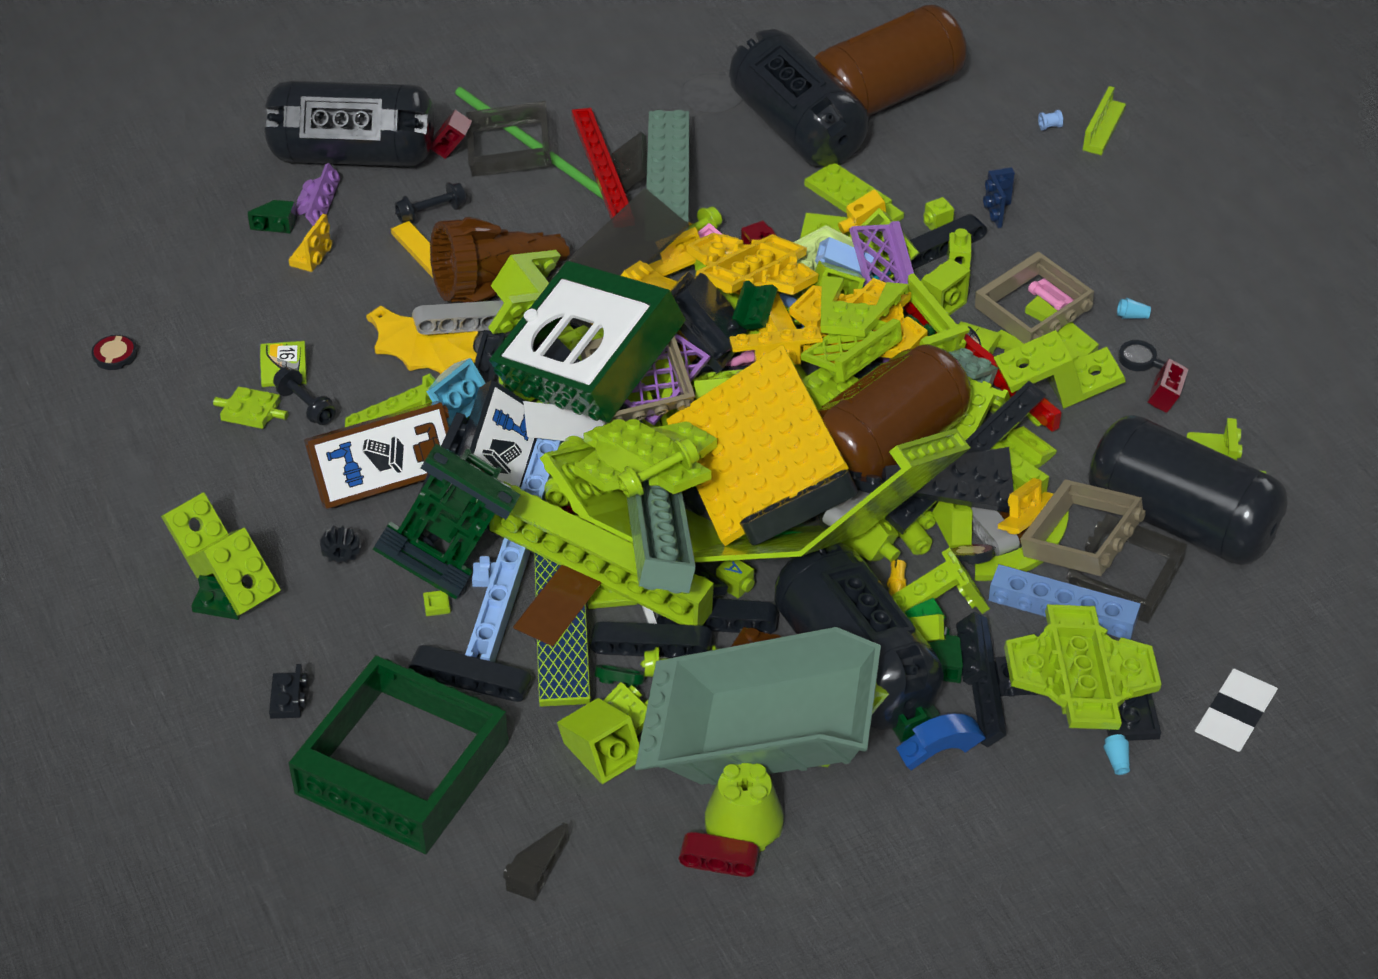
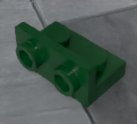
[732,280,778,330]
[191,575,246,620]

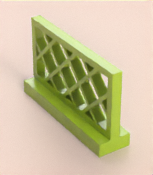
[801,318,902,382]

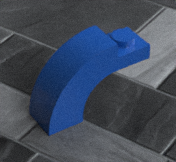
[896,714,986,770]

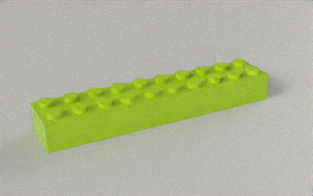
[489,482,714,626]

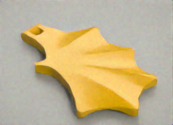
[366,306,478,374]

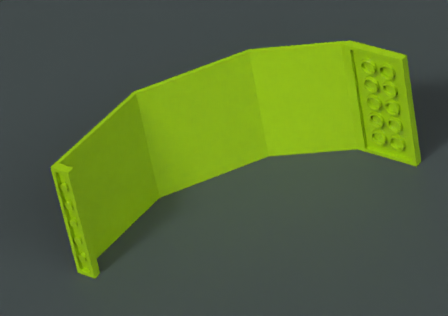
[540,428,970,562]

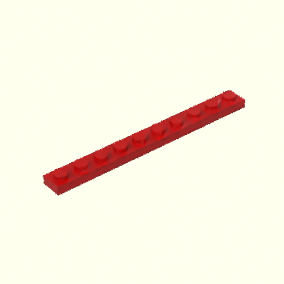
[572,108,636,229]
[904,301,1062,432]

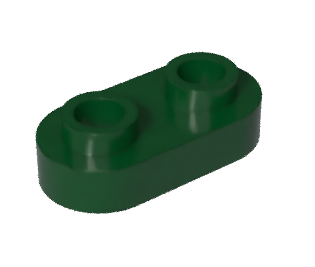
[595,664,645,688]

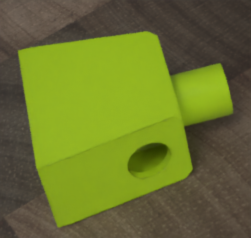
[947,229,971,270]
[840,517,901,562]

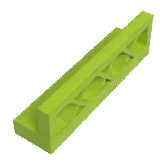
[1083,86,1126,155]

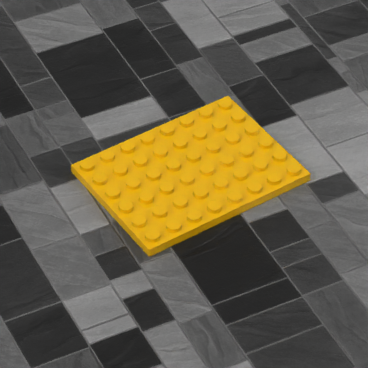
[666,344,849,546]

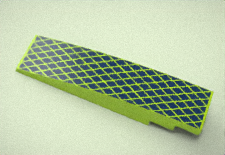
[535,553,590,707]

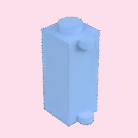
[815,237,874,276]

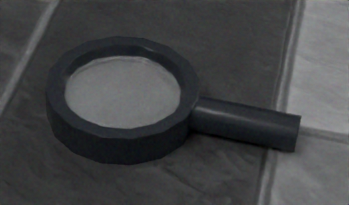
[1118,340,1166,372]

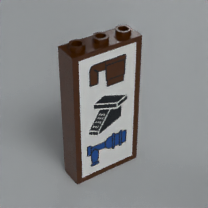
[304,401,449,509]

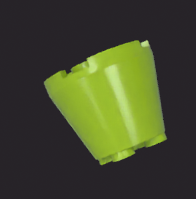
[705,763,784,852]

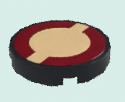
[91,335,137,370]
[951,544,995,565]

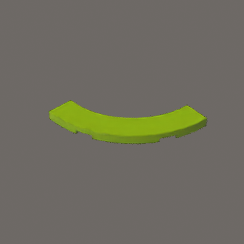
[974,510,1069,581]

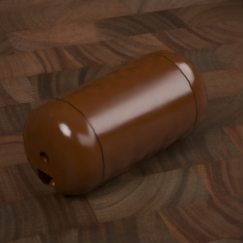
[814,5,967,117]
[819,344,971,491]

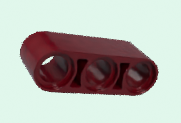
[678,832,759,877]

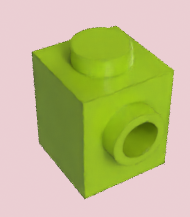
[923,197,954,230]

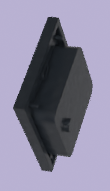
[670,271,748,374]

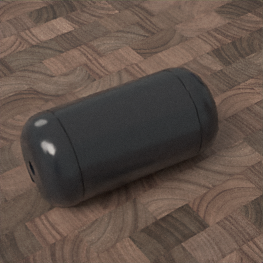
[729,29,869,167]
[264,81,434,166]
[1088,415,1288,565]
[774,543,944,730]

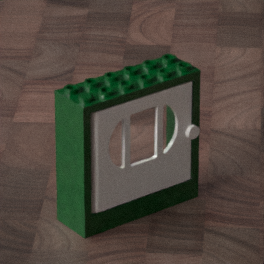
[489,260,686,423]

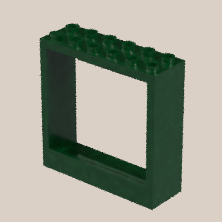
[288,655,509,855]

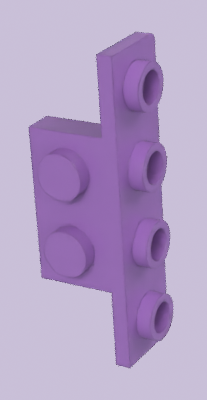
[295,163,340,226]

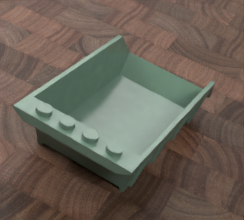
[635,627,881,785]

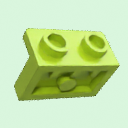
[603,682,648,736]

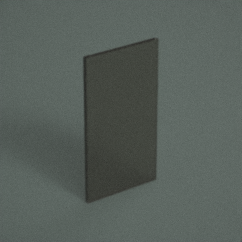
[546,188,689,323]

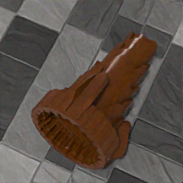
[430,217,570,303]

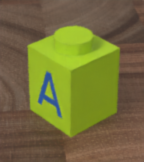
[716,560,755,599]

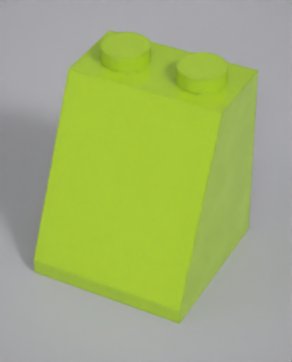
[557,698,640,784]

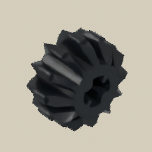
[320,525,361,564]

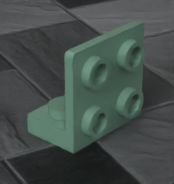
[949,348,998,384]

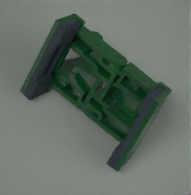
[372,444,521,599]

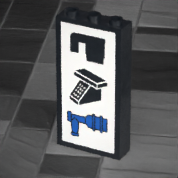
[448,380,537,535]

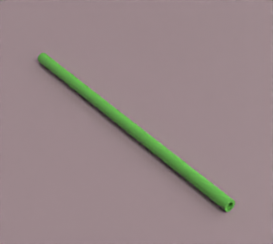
[455,87,633,210]

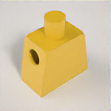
[838,189,886,234]

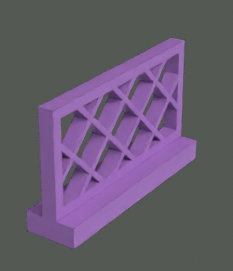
[849,221,914,309]
[624,333,710,426]

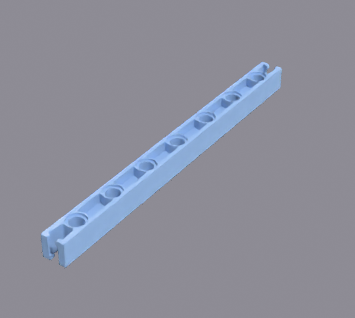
[465,403,564,662]

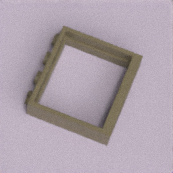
[975,251,1094,344]
[580,335,695,425]
[1020,479,1145,576]

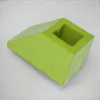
[932,501,972,548]

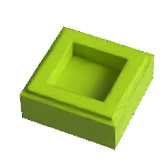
[423,591,450,616]

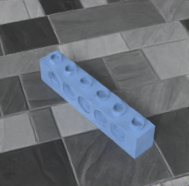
[988,564,1141,640]

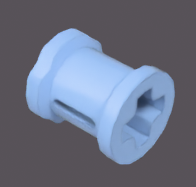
[1038,110,1063,131]

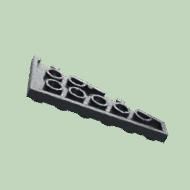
[882,447,1013,513]

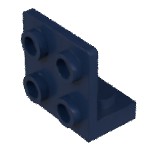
[983,167,1015,228]

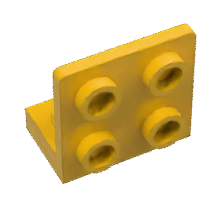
[289,214,332,272]

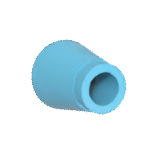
[1117,298,1151,319]
[1103,734,1130,775]

